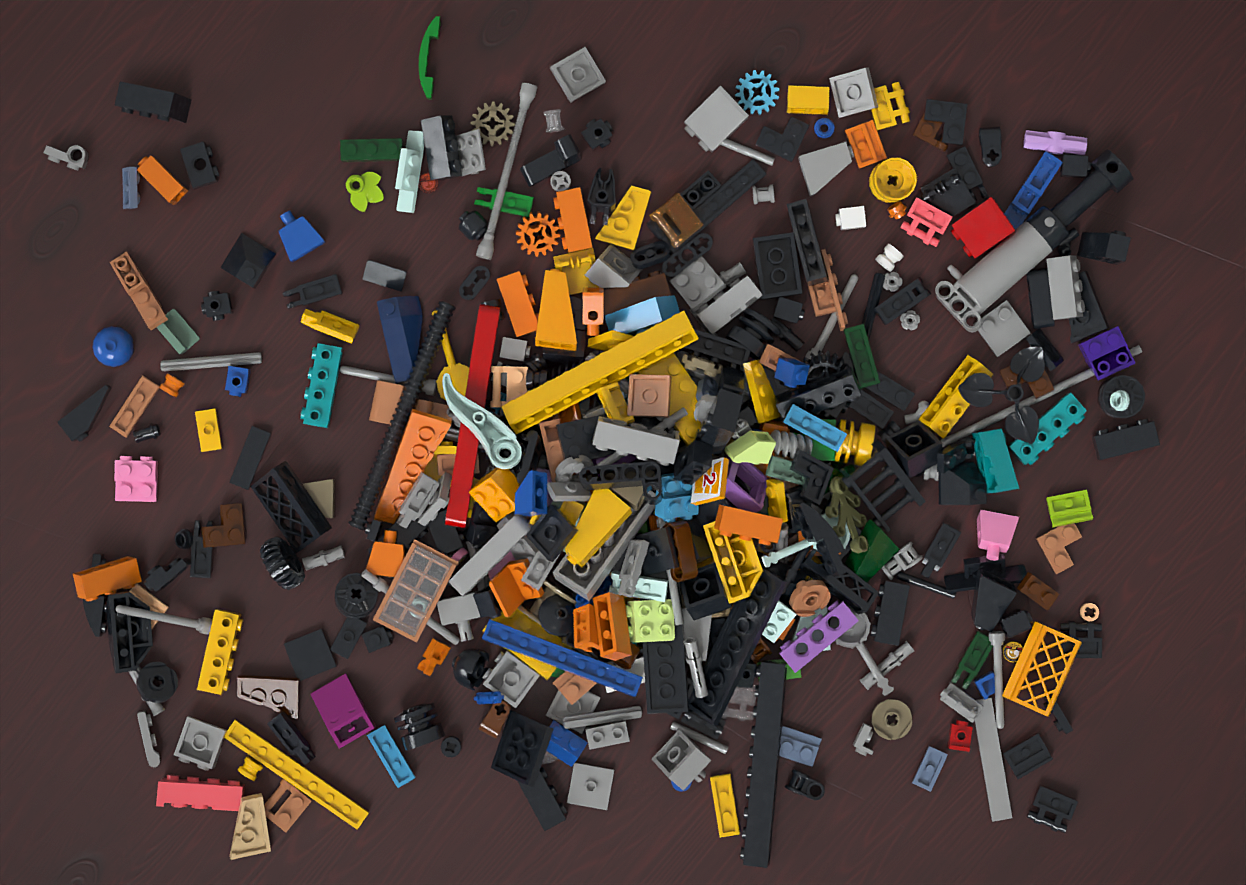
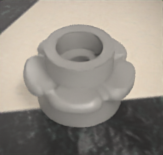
[883,272,902,292]
[900,310,920,330]

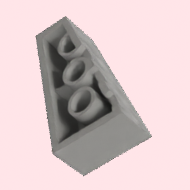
[592,416,680,465]

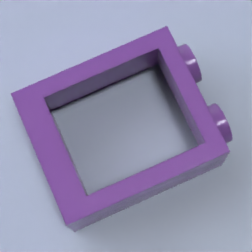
[724,455,769,513]

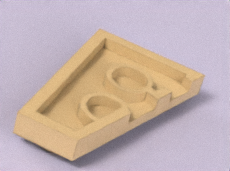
[229,793,271,860]

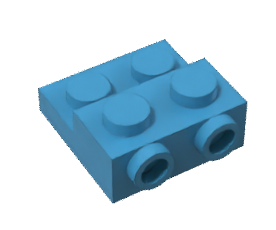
[655,473,699,522]

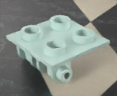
[762,601,796,643]

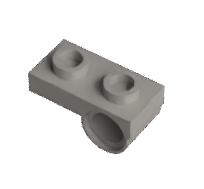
[44,145,88,171]

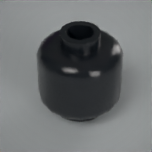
[458,210,488,241]

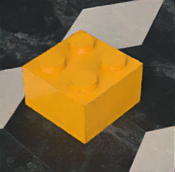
[469,468,520,522]

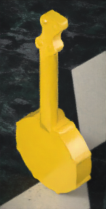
[432,311,469,400]

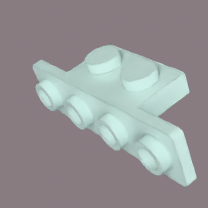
[395,131,425,213]

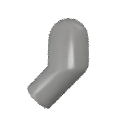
[904,401,929,425]

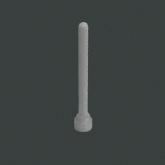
[805,274,858,359]
[340,366,437,396]
[116,605,212,635]
[989,631,1005,729]

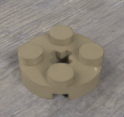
[682,353,723,377]
[871,699,912,740]

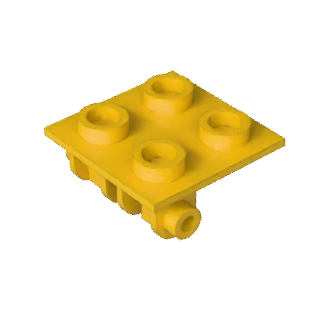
[553,248,600,295]

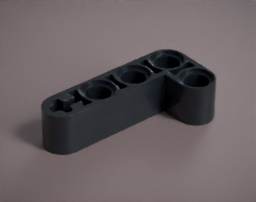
[579,462,663,505]

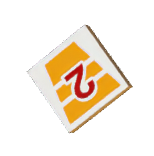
[691,457,729,505]

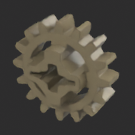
[471,102,515,147]

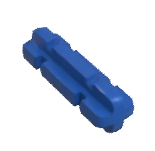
[474,691,504,704]

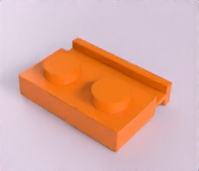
[845,120,887,169]

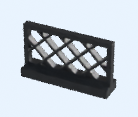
[250,461,332,553]

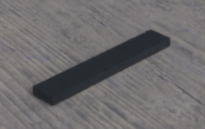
[661,158,767,254]

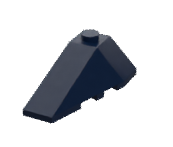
[377,296,423,384]

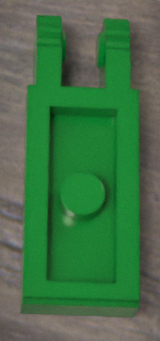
[474,187,534,218]

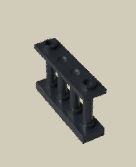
[839,439,926,532]

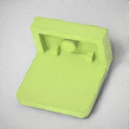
[625,599,675,643]

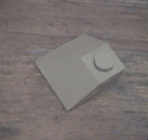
[585,244,642,288]

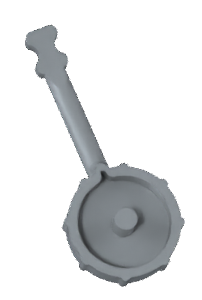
[829,606,894,696]

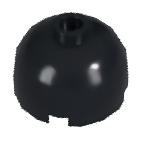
[452,648,490,690]

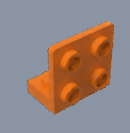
[489,558,545,617]

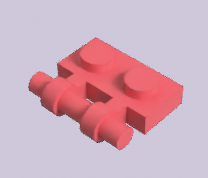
[901,197,953,247]

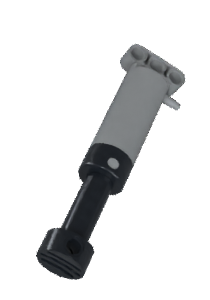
[935,149,1133,332]

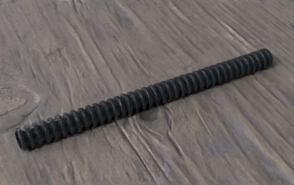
[348,301,456,530]

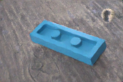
[783,404,847,452]
[367,725,416,788]

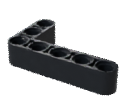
[520,134,581,187]

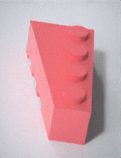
[156,775,245,811]

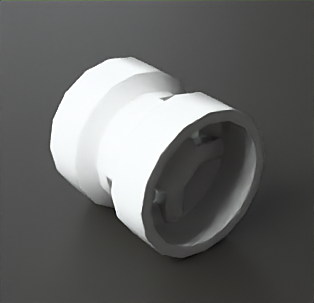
[875,243,904,272]

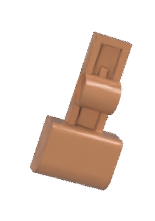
[369,380,453,427]

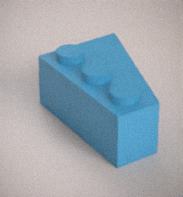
[605,295,680,335]

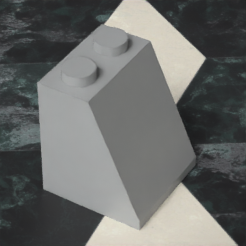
[684,86,749,153]

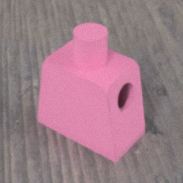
[977,510,1019,561]

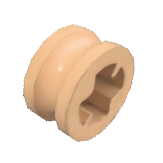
[1080,603,1099,621]

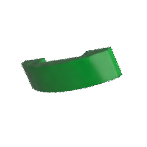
[419,16,441,100]

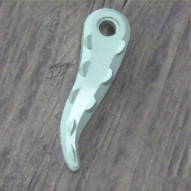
[442,373,522,469]

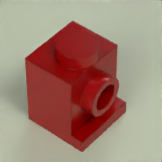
[947,720,973,752]

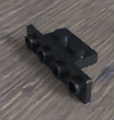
[944,553,1027,593]

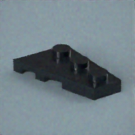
[1069,271,1109,343]

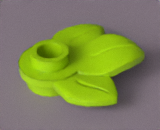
[346,172,384,212]

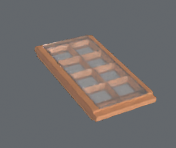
[373,539,458,642]

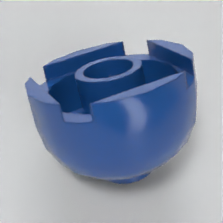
[92,326,134,367]

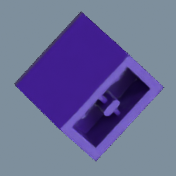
[1078,326,1135,381]

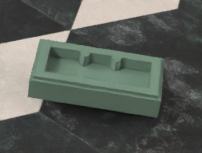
[765,455,806,486]

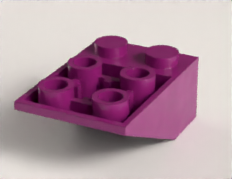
[311,674,376,749]

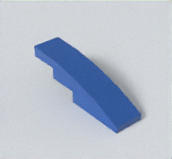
[1004,151,1063,229]

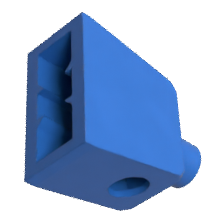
[279,210,326,262]

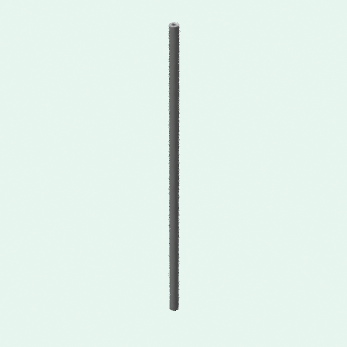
[881,345,1142,470]

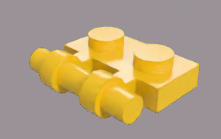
[871,82,910,131]

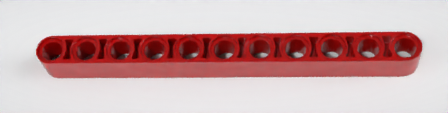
[445,304,500,528]

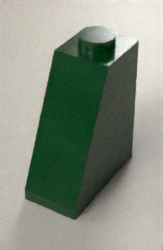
[845,519,900,583]

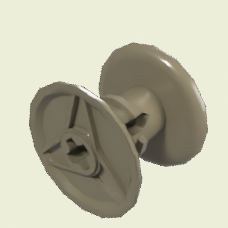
[518,579,576,625]

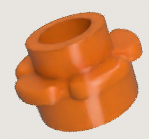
[887,201,907,219]

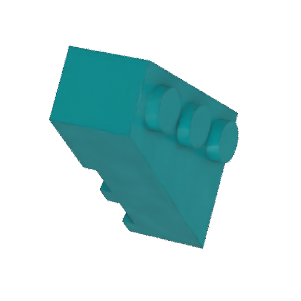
[972,429,1019,494]

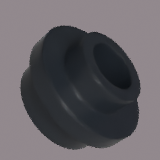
[175,529,193,549]

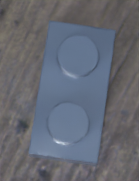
[122,167,140,209]
[912,746,948,792]

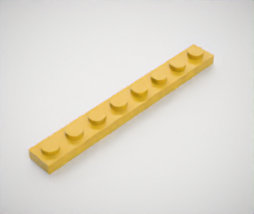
[224,719,369,830]

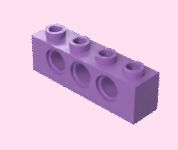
[779,601,859,673]

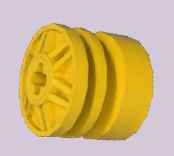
[869,158,917,203]
[835,419,875,466]

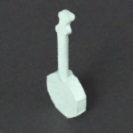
[762,513,850,567]

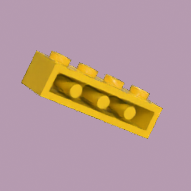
[918,355,993,439]
[197,609,243,695]

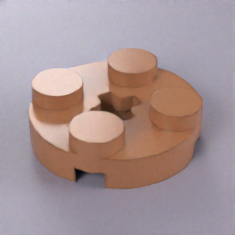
[789,580,831,617]

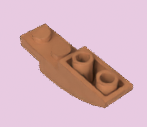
[110,252,168,330]
[538,413,564,482]

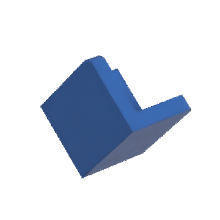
[973,671,995,700]

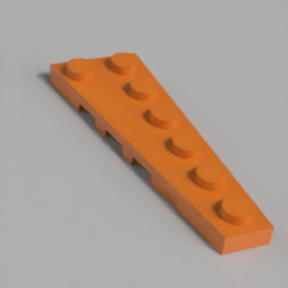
[374,409,451,524]

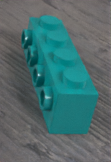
[300,343,343,428]
[1007,392,1087,465]

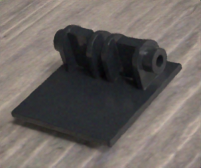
[920,168,976,216]

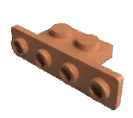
[806,249,848,331]

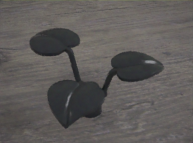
[958,347,1045,444]

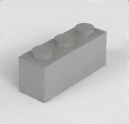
[1047,256,1085,320]

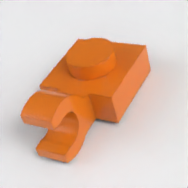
[417,639,451,676]

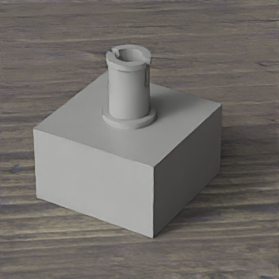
[437,591,480,642]
[652,730,711,790]

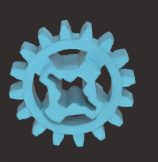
[735,70,779,115]

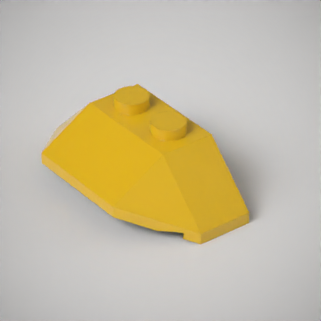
[703,521,763,604]

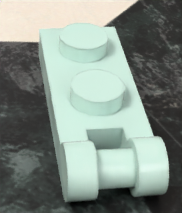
[609,571,668,602]

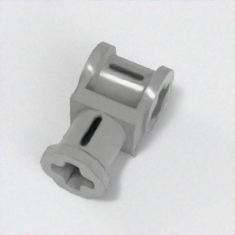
[881,541,923,580]

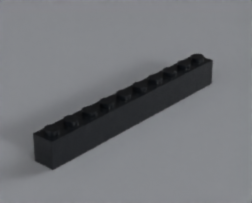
[740,660,787,868]

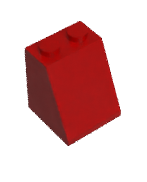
[951,197,1016,258]

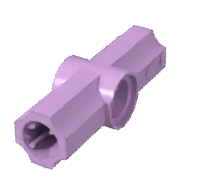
[1023,130,1087,156]

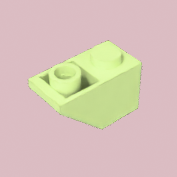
[724,431,776,465]

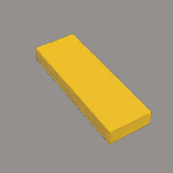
[710,773,740,838]

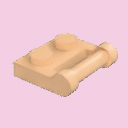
[490,366,528,407]

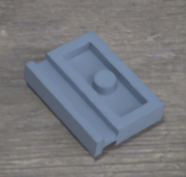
[779,726,822,767]

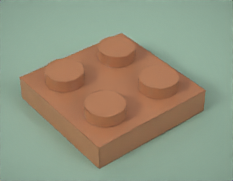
[627,374,672,418]

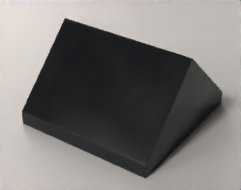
[543,329,587,367]

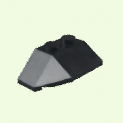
[106,591,153,673]

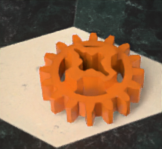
[515,211,560,257]

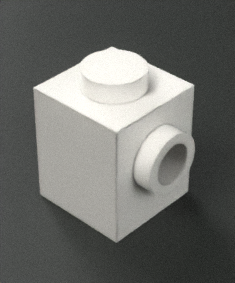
[835,206,866,230]

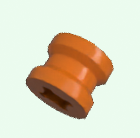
[159,373,185,398]

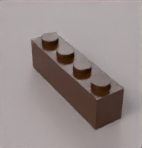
[590,271,671,317]

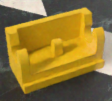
[787,86,829,115]
[597,382,635,425]

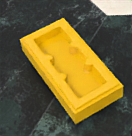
[195,409,222,452]

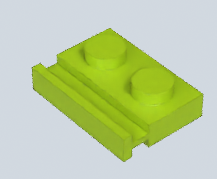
[1046,490,1093,528]

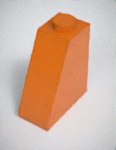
[137,155,188,205]

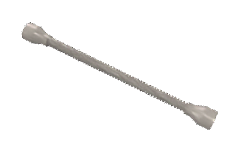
[476,83,538,260]

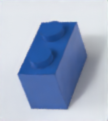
[546,720,588,767]

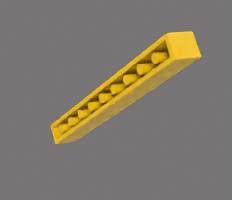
[501,311,699,435]

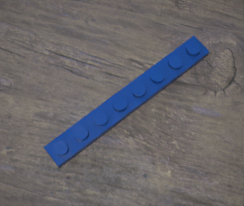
[482,619,643,697]

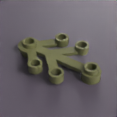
[825,476,868,553]

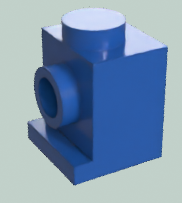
[225,366,251,397]

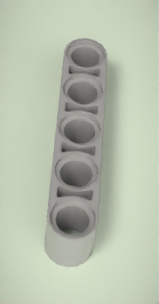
[449,514,532,597]

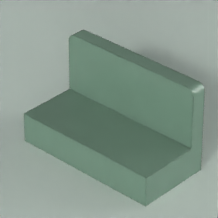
[156,309,200,355]

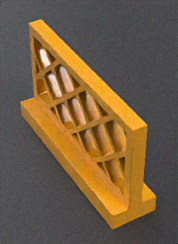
[1002,621,1082,717]

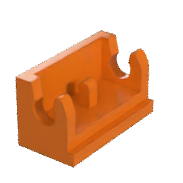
[573,604,600,652]

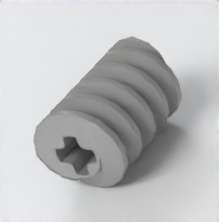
[770,430,812,459]

